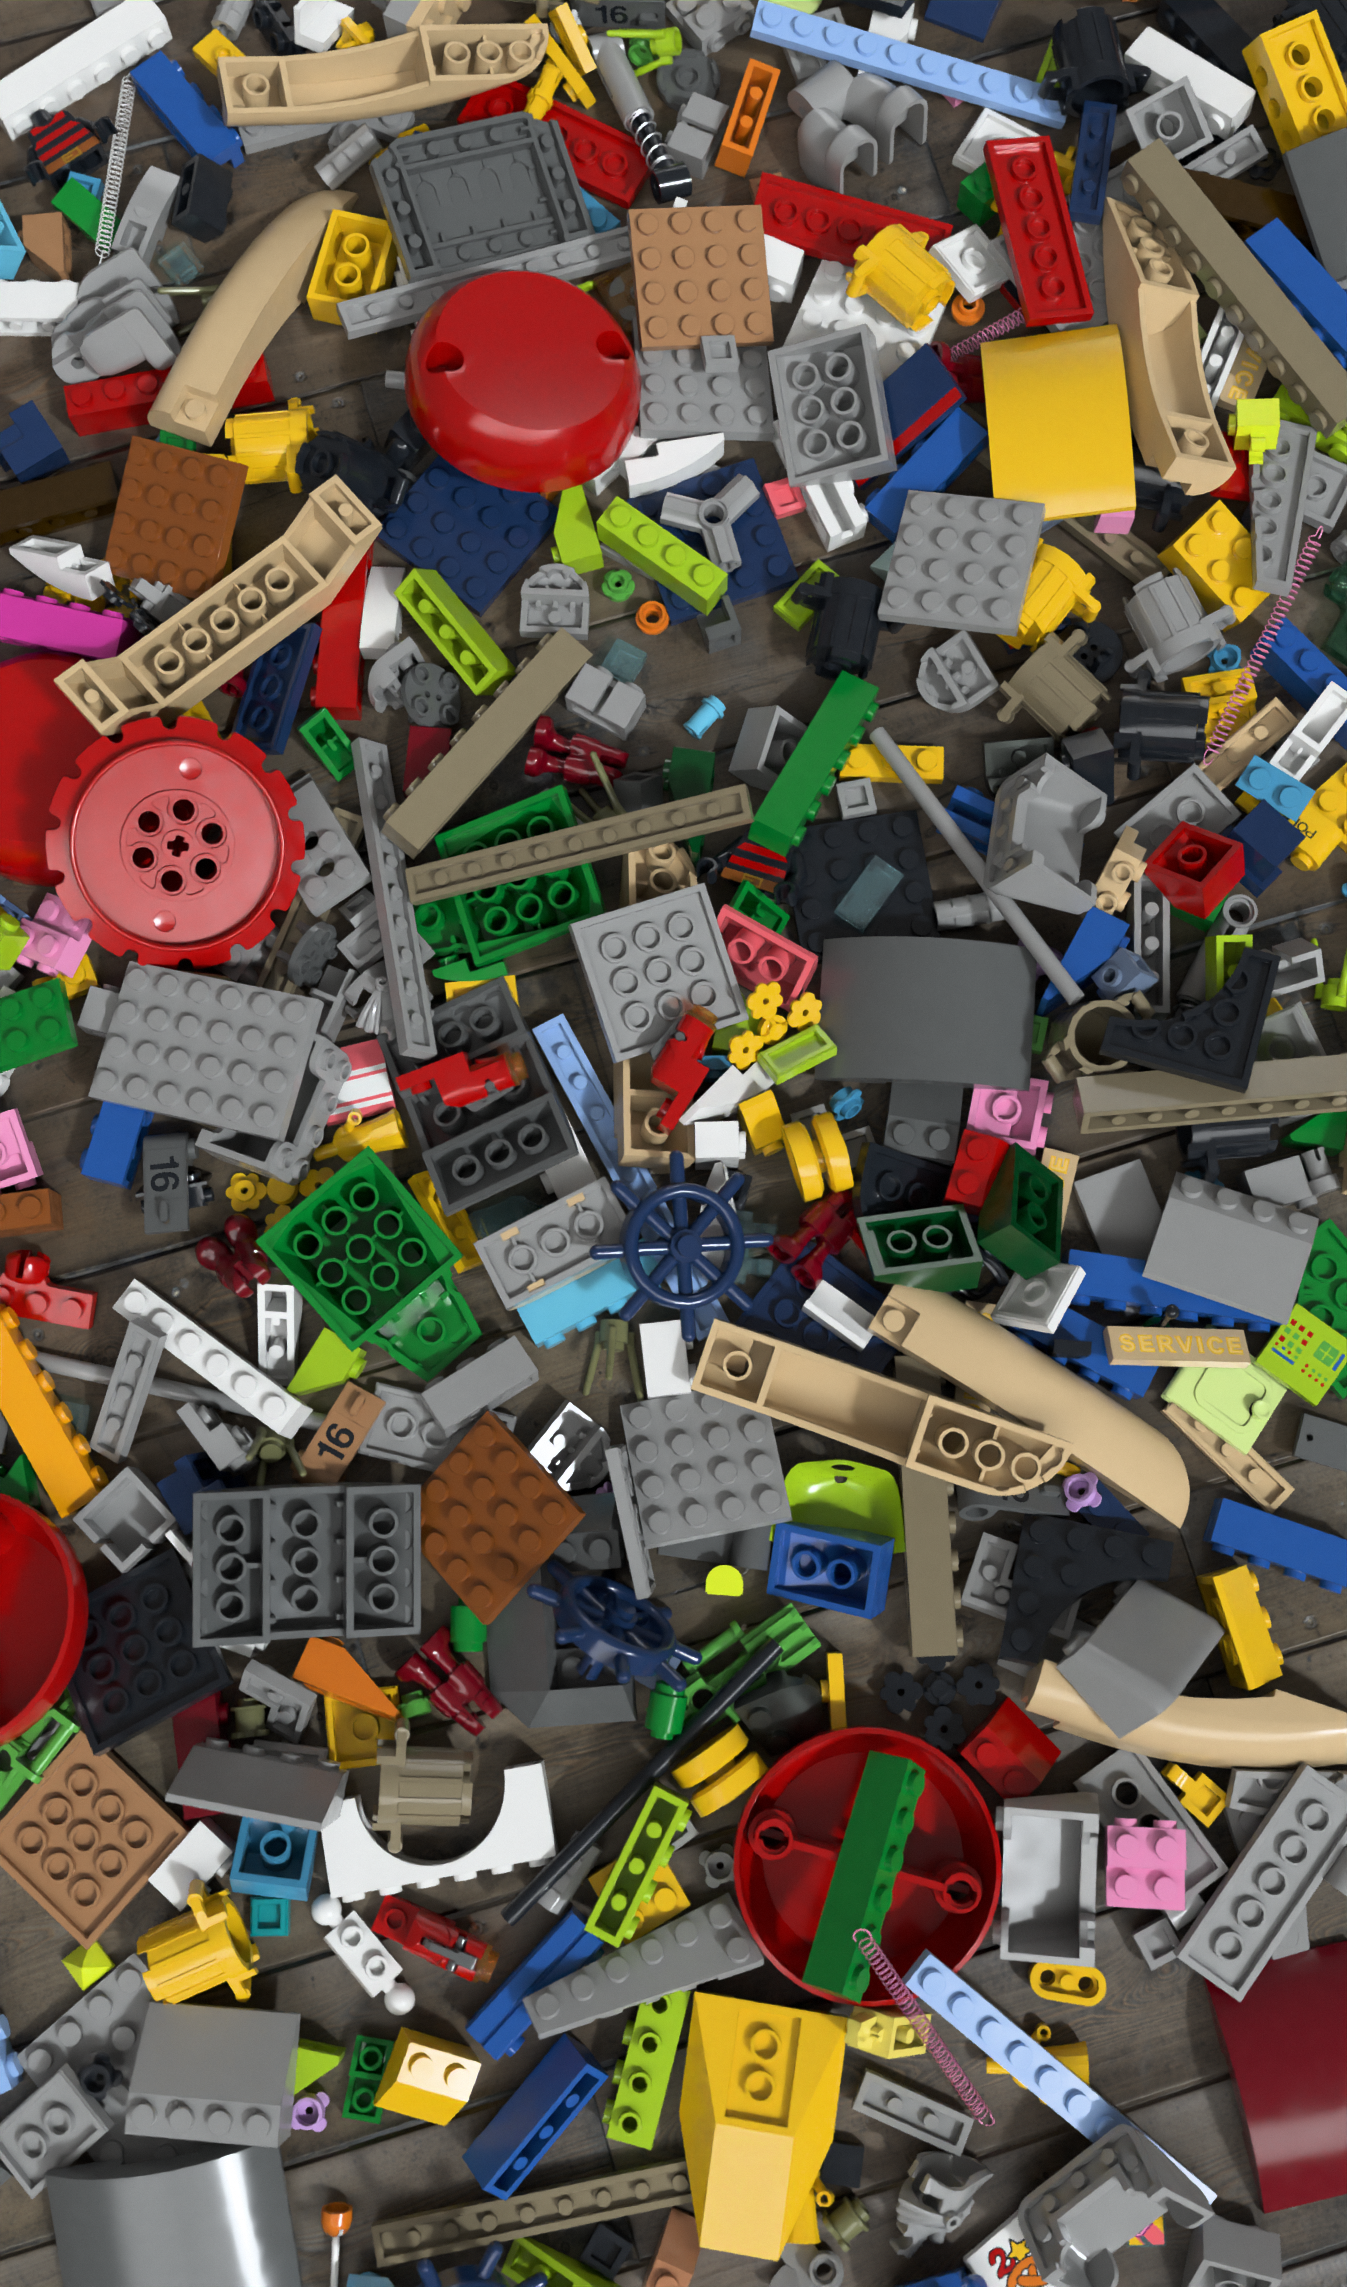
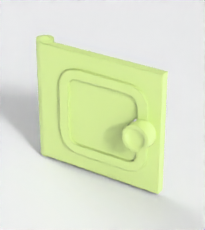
[1161,1324,1288,1456]

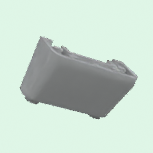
[984,752,1108,915]
[1056,1580,1225,1739]
[993,1792,1099,1968]
[1017,2124,1215,2287]

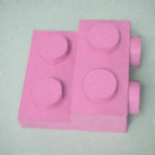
[16,892,92,978]
[966,1078,1054,1156]
[0,1108,43,1194]
[1105,1818,1187,1911]

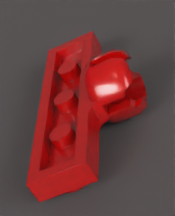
[0,1249,98,1330]

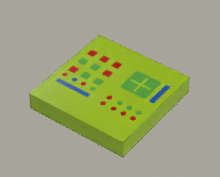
[1252,1303,1347,1407]

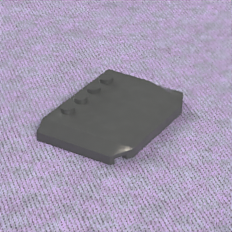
[369,111,595,283]

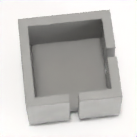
[72,1466,180,1573]

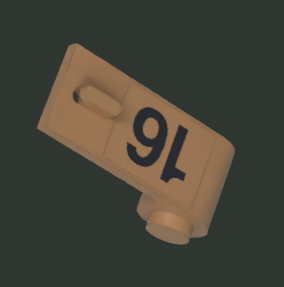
[290,1381,386,1483]

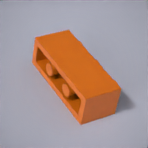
[714,58,781,178]

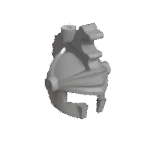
[344,960,434,1040]
[889,2151,994,2258]

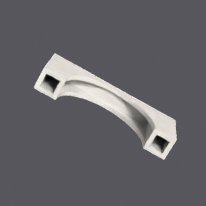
[321,1759,559,1903]

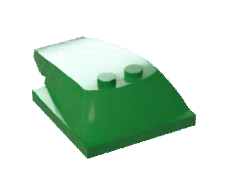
[413,784,607,968]
[255,1146,483,1382]

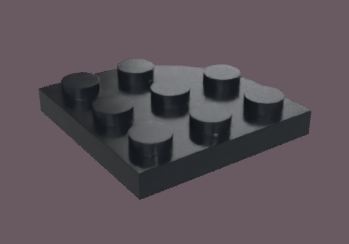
[852,1142,952,1219]

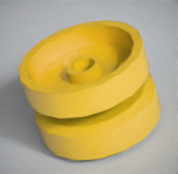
[781,1111,854,1202]
[671,1723,768,1818]

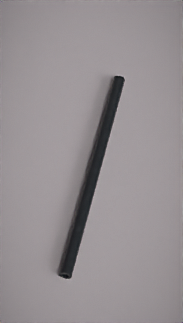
[500,1637,784,1926]

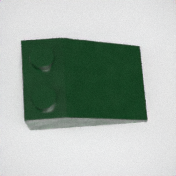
[662,746,715,872]
[977,1142,1063,1280]
[856,1204,983,1293]

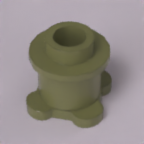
[230,1698,270,1739]
[821,2195,871,2253]

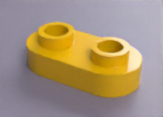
[1028,1962,1106,2006]

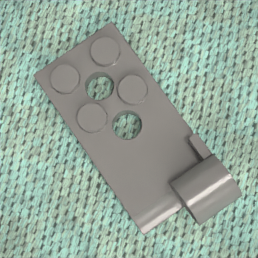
[288,773,372,918]
[1072,1749,1229,1931]

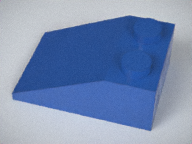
[1035,907,1131,1017]
[766,1521,895,1619]

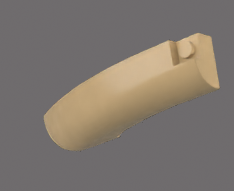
[217,23,549,127]
[147,190,358,447]
[1103,197,1236,496]
[613,842,697,1174]
[867,1284,1190,1529]
[690,1317,1075,1496]
[1020,1659,1347,1769]

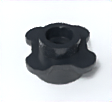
[77,2052,123,2101]

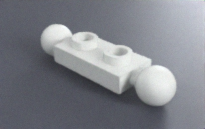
[311,1893,415,2015]

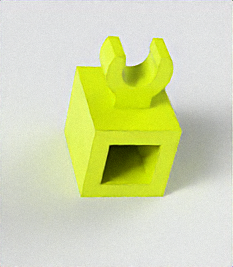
[1227,398,1280,464]

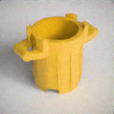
[845,223,956,332]
[225,397,319,494]
[996,538,1101,652]
[137,1879,260,2005]

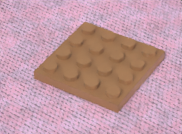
[627,205,774,351]
[0,1729,192,1950]

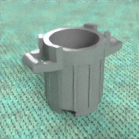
[1122,568,1236,682]

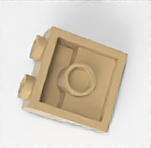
[1094,825,1148,915]

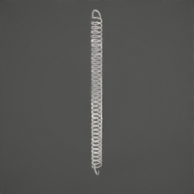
[95,70,135,265]

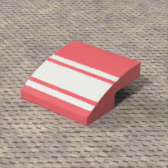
[326,1039,396,1127]

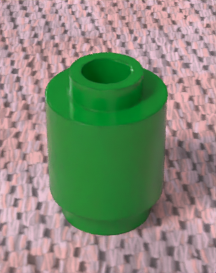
[450,1598,487,1652]
[644,1680,688,1740]

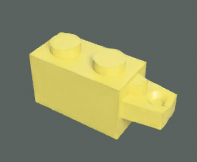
[844,2004,932,2059]

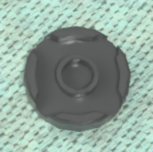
[656,48,721,112]

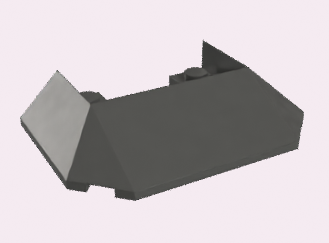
[487,1492,638,1728]

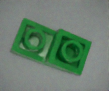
[51,177,121,253]
[432,954,510,981]
[342,2035,395,2124]

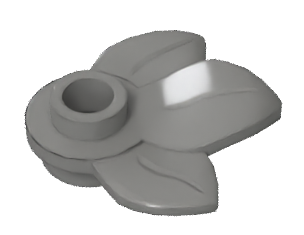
[769,2243,844,2287]

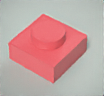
[762,477,807,520]

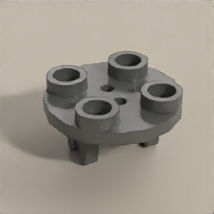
[401,663,461,728]
[276,920,340,988]

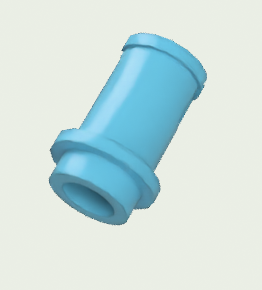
[683,695,726,740]

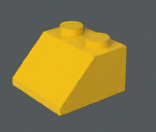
[373,2027,482,2126]

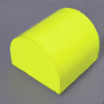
[705,1565,743,1596]

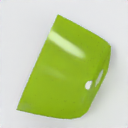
[769,1460,906,1554]

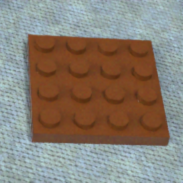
[104,435,249,599]
[421,1411,586,1625]

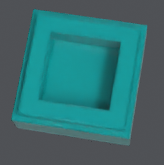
[250,1895,291,1937]

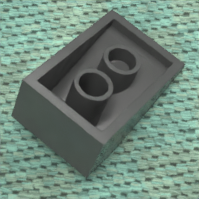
[881,1082,963,1169]

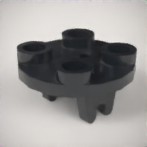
[1059,621,1123,684]

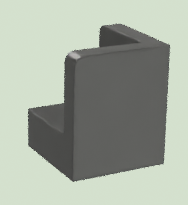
[697,594,742,654]
[613,772,663,813]

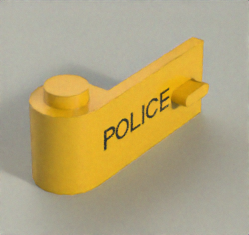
[1234,791,1343,871]

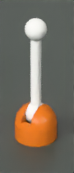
[321,2202,353,2287]

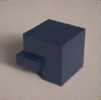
[0,400,71,484]
[1220,799,1306,898]
[157,1451,249,1536]

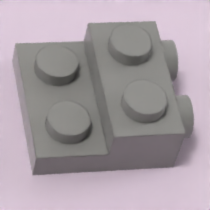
[665,0,754,56]
[176,1402,260,1474]

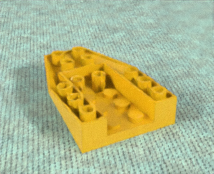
[679,1990,849,2261]

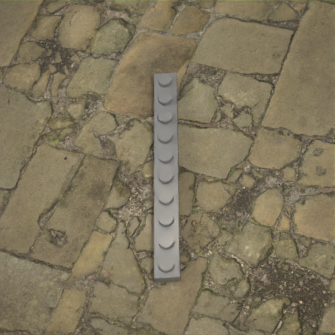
[337,226,631,340]
[351,737,437,1060]

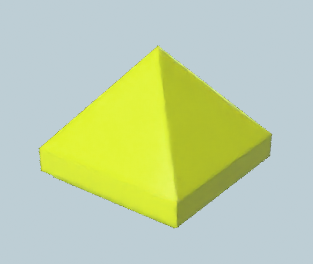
[61,1940,115,1992]

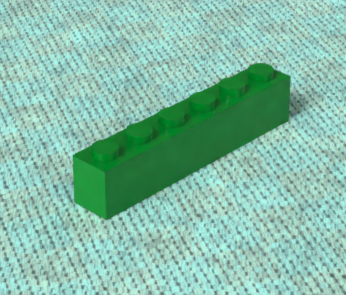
[748,670,880,857]
[802,1750,926,2003]

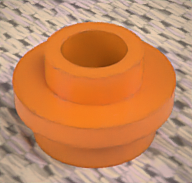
[951,294,985,327]
[635,601,669,635]

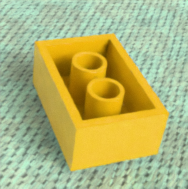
[306,209,399,326]
[1157,499,1271,632]

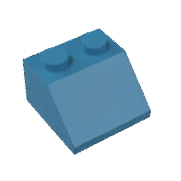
[229,1816,319,1901]

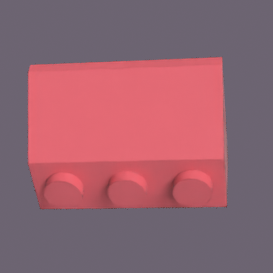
[717,904,818,1013]

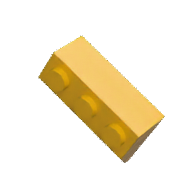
[1195,1564,1284,1690]

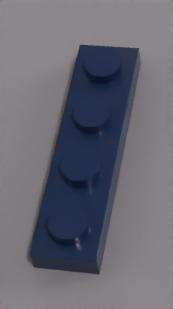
[1068,100,1117,225]

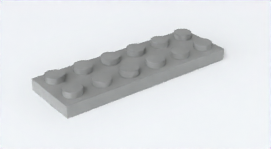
[1173,1762,1347,2002]

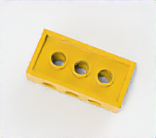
[1242,10,1347,155]

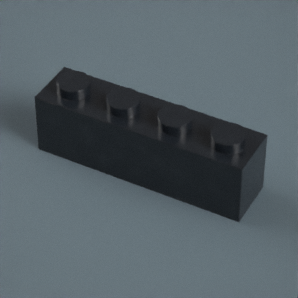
[1155,0,1259,99]

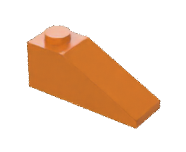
[292,1636,404,1722]

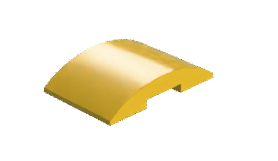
[980,324,1136,521]

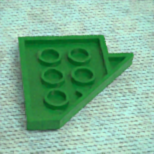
[1294,1218,1347,1400]

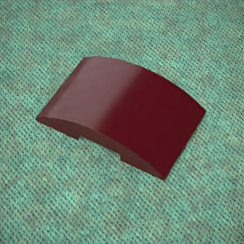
[1202,1939,1347,2214]

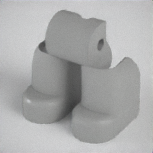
[787,60,928,194]
[51,247,182,385]

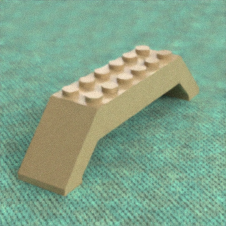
[54,474,382,736]

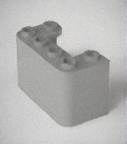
[195,1034,352,1186]

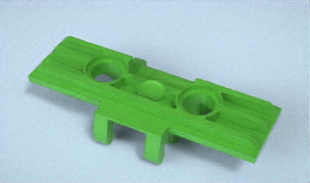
[645,1602,822,1741]
[0,1687,82,1812]

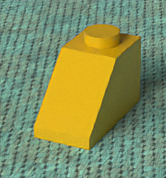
[737,1089,785,1157]

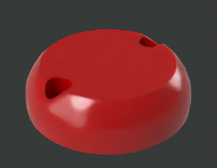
[404,270,641,493]
[0,651,122,887]
[0,1493,89,1747]
[733,1725,1001,2007]

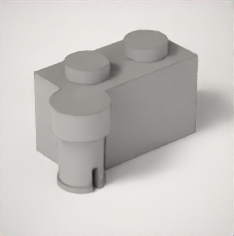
[1235,1147,1341,1210]

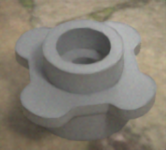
[699,1843,734,1888]

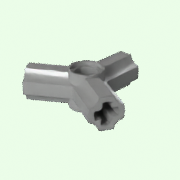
[660,474,760,573]

